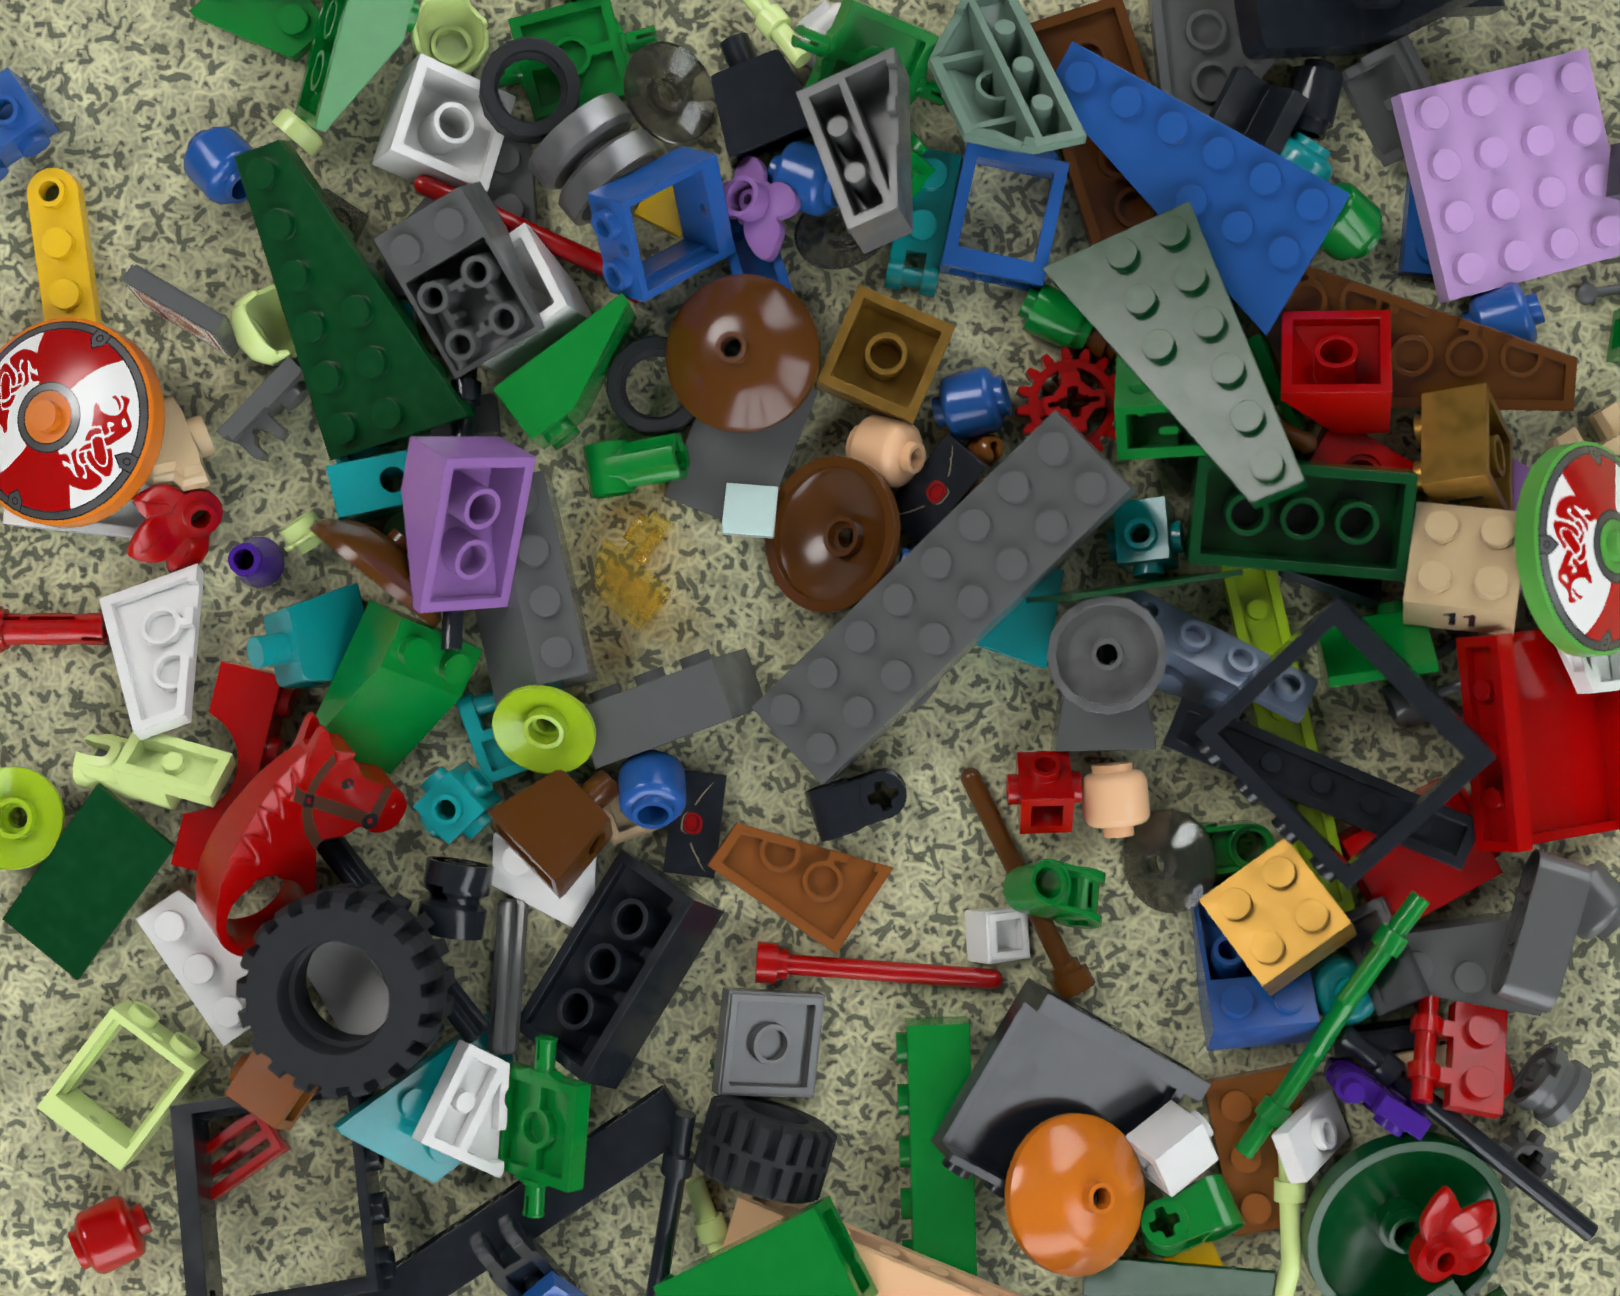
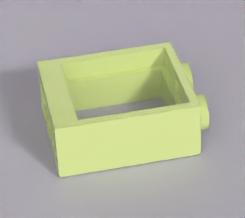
[37,999,210,1171]

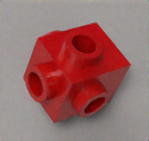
[1006,751,1082,834]

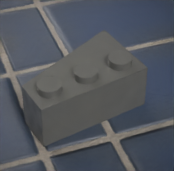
[796,47,913,254]
[585,648,763,769]
[1406,911,1542,1016]

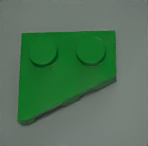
[189,0,320,63]

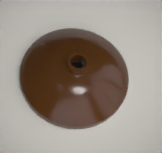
[665,274,821,433]
[765,456,900,613]
[309,518,442,628]

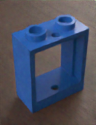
[939,142,1070,291]
[587,146,736,302]

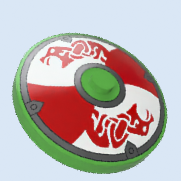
[1515,441,1620,657]

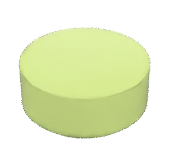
[272,108,324,157]

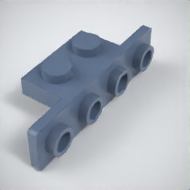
[1125,590,1318,723]

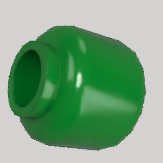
[1320,182,1382,261]

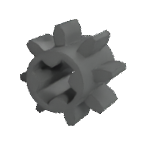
[1488,1125,1559,1190]

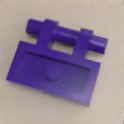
[1324,1056,1432,1141]

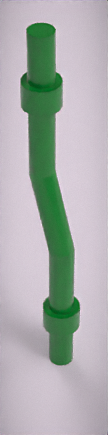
[1235,890,1430,1159]

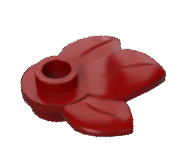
[126,484,223,573]
[1409,1185,1497,1283]

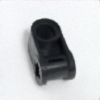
[804,768,907,842]

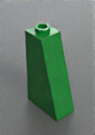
[653,1195,879,1296]

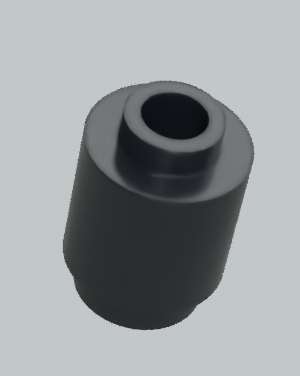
[1288,58,1344,141]

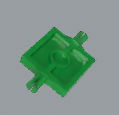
[499,0,660,122]
[791,0,945,106]
[498,1035,591,1218]

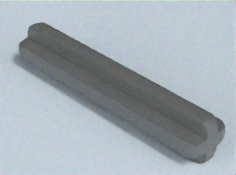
[487,899,529,1054]

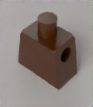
[488,769,618,899]

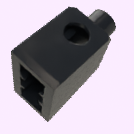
[711,33,812,168]

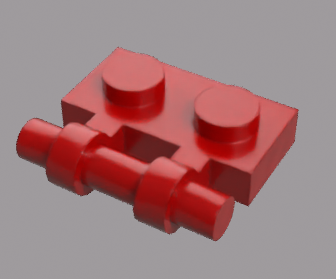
[1406,995,1508,1119]

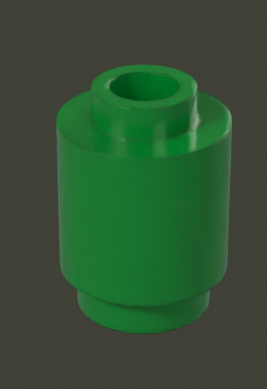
[1017,282,1093,351]

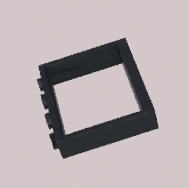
[1194,593,1496,890]
[170,1086,396,1296]

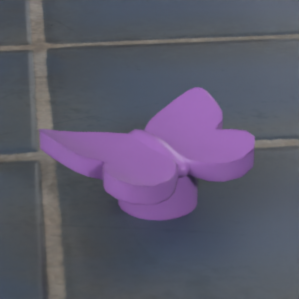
[705,155,801,262]

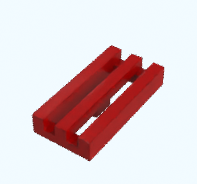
[173,1113,291,1202]

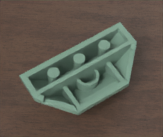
[928,0,1087,154]

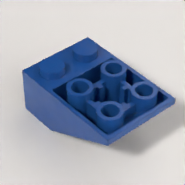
[1189,880,1320,1051]

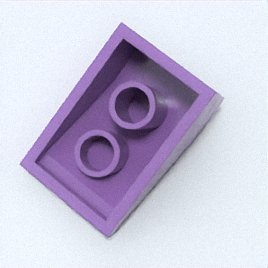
[401,436,536,613]

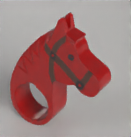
[196,712,407,957]

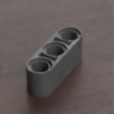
[1491,849,1592,1014]

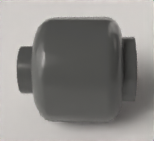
[1576,863,1620,941]

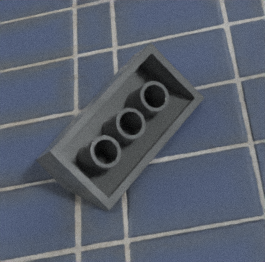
[475,470,598,705]

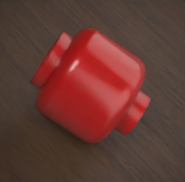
[68,1195,153,1274]

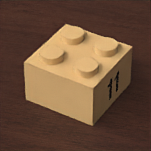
[1403,502,1520,636]

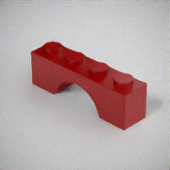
[171,661,297,871]

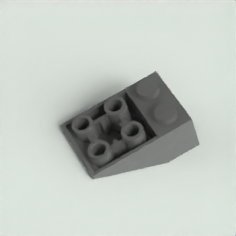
[374,181,545,379]

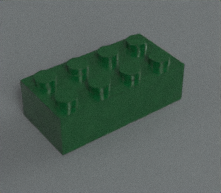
[1184,455,1418,582]

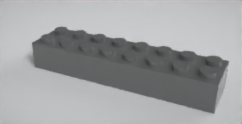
[751,410,1137,785]

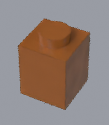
[224,1051,320,1131]

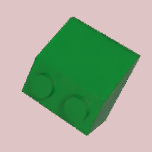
[1315,600,1439,688]

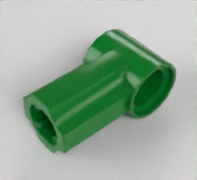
[583,433,690,499]

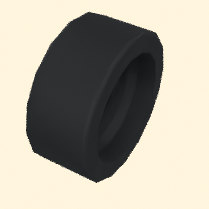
[479,36,581,144]
[606,336,696,437]

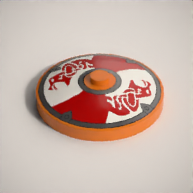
[0,317,165,528]

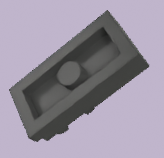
[216,356,309,461]

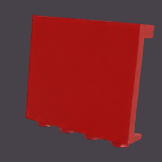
[1456,629,1620,853]

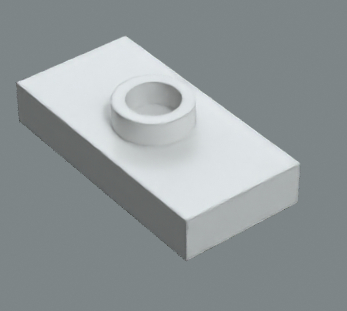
[1272,1089,1350,1184]

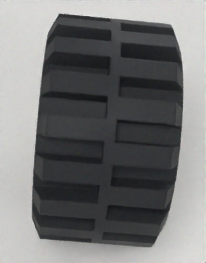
[693,1095,837,1204]

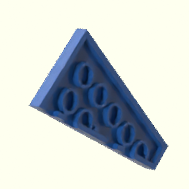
[1055,41,1351,336]

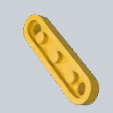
[27,168,102,324]

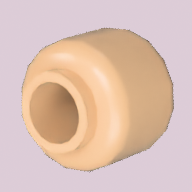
[846,415,926,487]
[1081,761,1151,838]

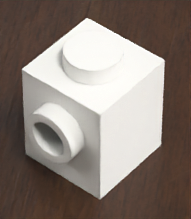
[1126,1100,1219,1197]

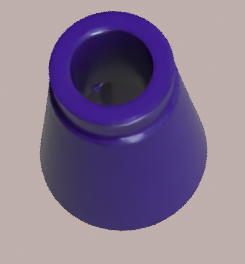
[228,537,285,588]

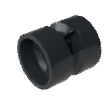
[417,856,494,941]

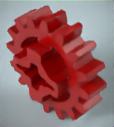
[1015,347,1116,452]

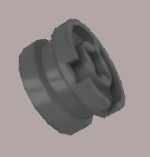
[1510,1043,1592,1128]

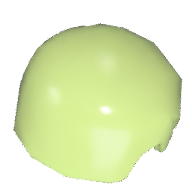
[410,0,489,75]
[231,284,297,366]

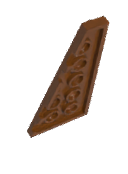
[1252,265,1577,411]

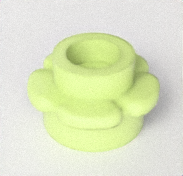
[279,509,323,555]

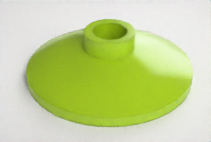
[492,685,596,774]
[0,766,65,870]

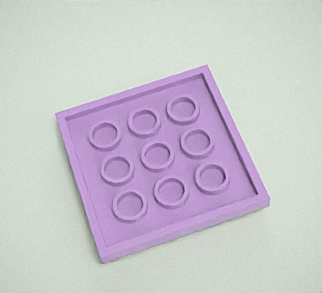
[1391,48,1620,304]

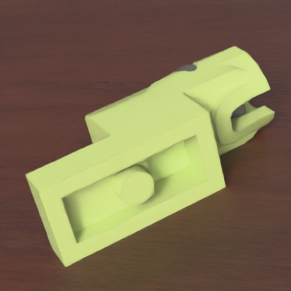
[72,731,236,811]

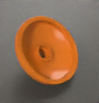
[1005,1113,1145,1277]

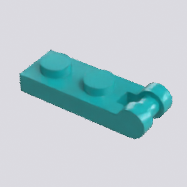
[884,149,962,298]

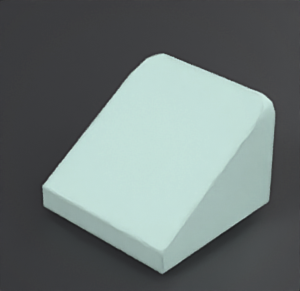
[721,483,778,539]

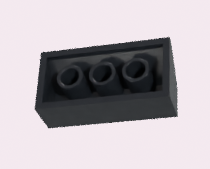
[520,849,724,1089]

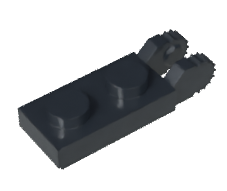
[469,1214,577,1296]

